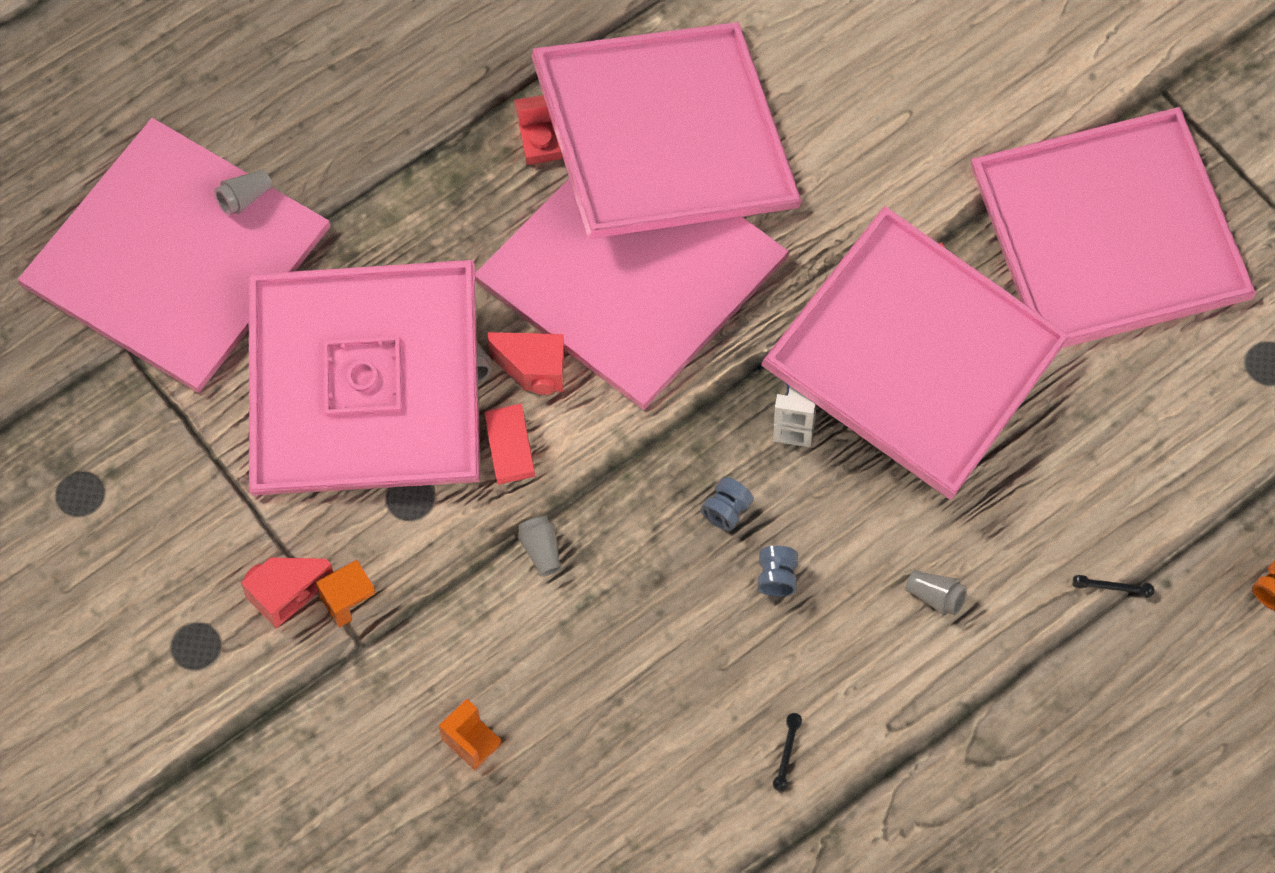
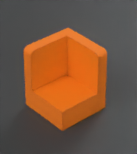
[316,560,375,628]
[438,699,501,770]

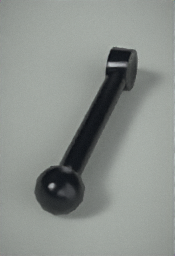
[1072,575,1155,598]
[772,713,802,792]

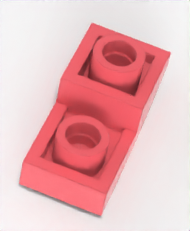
[485,403,536,485]

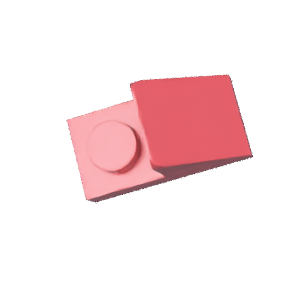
[514,95,563,165]

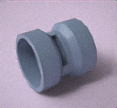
[701,477,754,531]
[757,546,798,597]

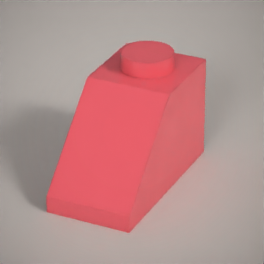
[488,332,565,395]
[241,557,333,628]

